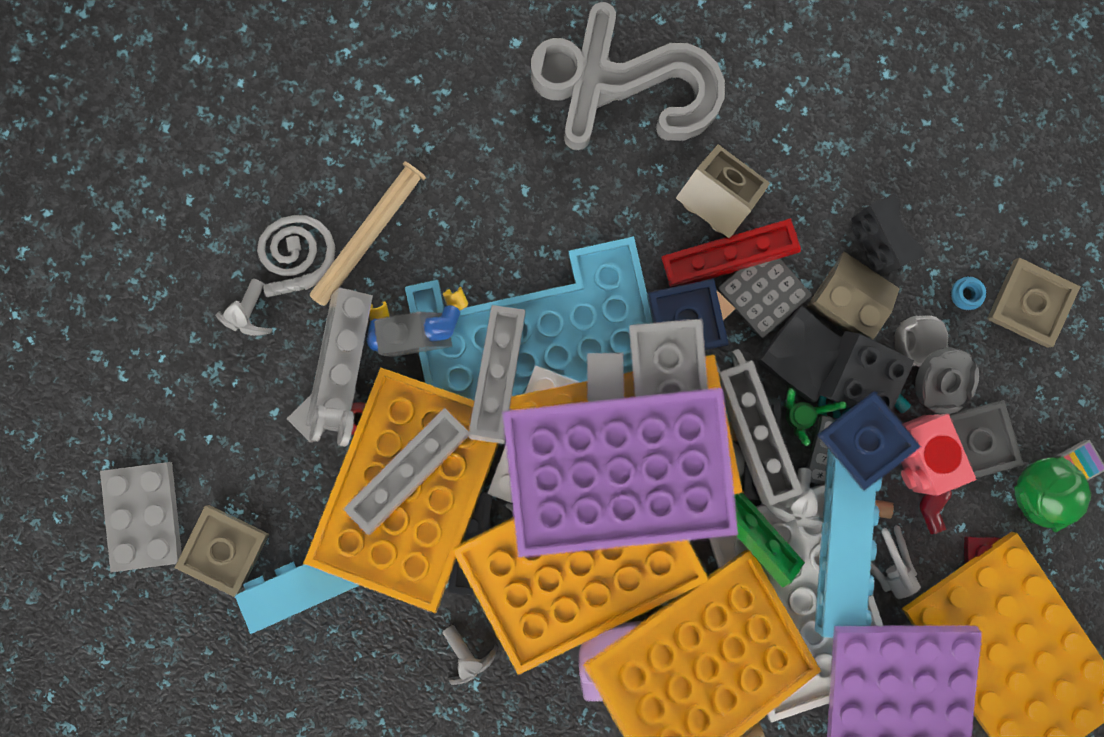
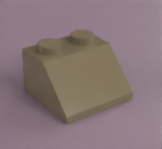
[676,145,770,238]
[806,252,900,340]

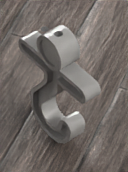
[531,2,725,150]

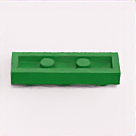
[734,493,805,588]

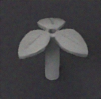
[215,279,273,336]
[766,468,824,526]
[442,625,498,685]

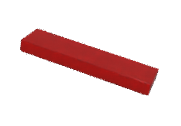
[661,218,801,288]

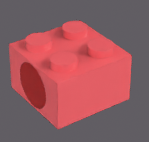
[901,414,977,496]

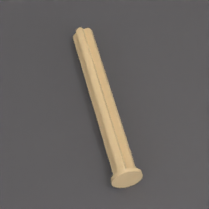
[310,161,426,306]

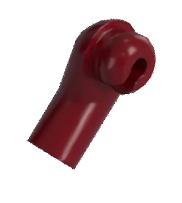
[919,490,952,534]

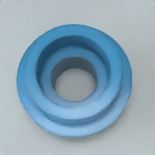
[951,277,986,310]

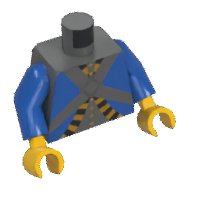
[367,287,468,357]

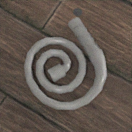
[257,215,335,297]

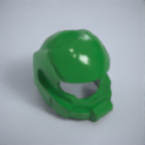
[1014,457,1091,533]

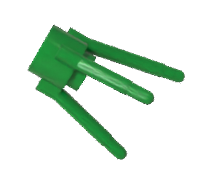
[784,389,847,446]

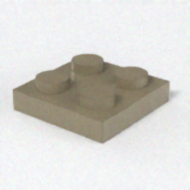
[987,258,1081,348]
[174,505,269,597]

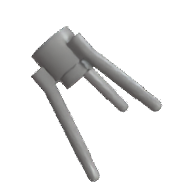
[870,525,921,599]

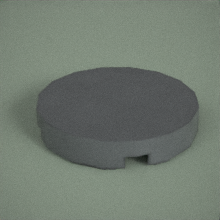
[915,347,979,414]

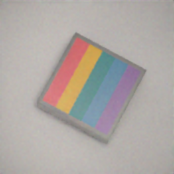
[1056,440,1104,481]

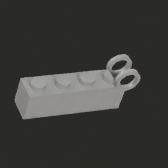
[306,287,373,446]
[716,349,803,506]

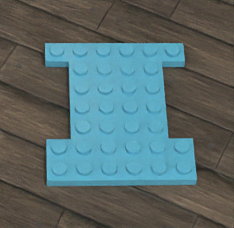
[405,237,653,401]

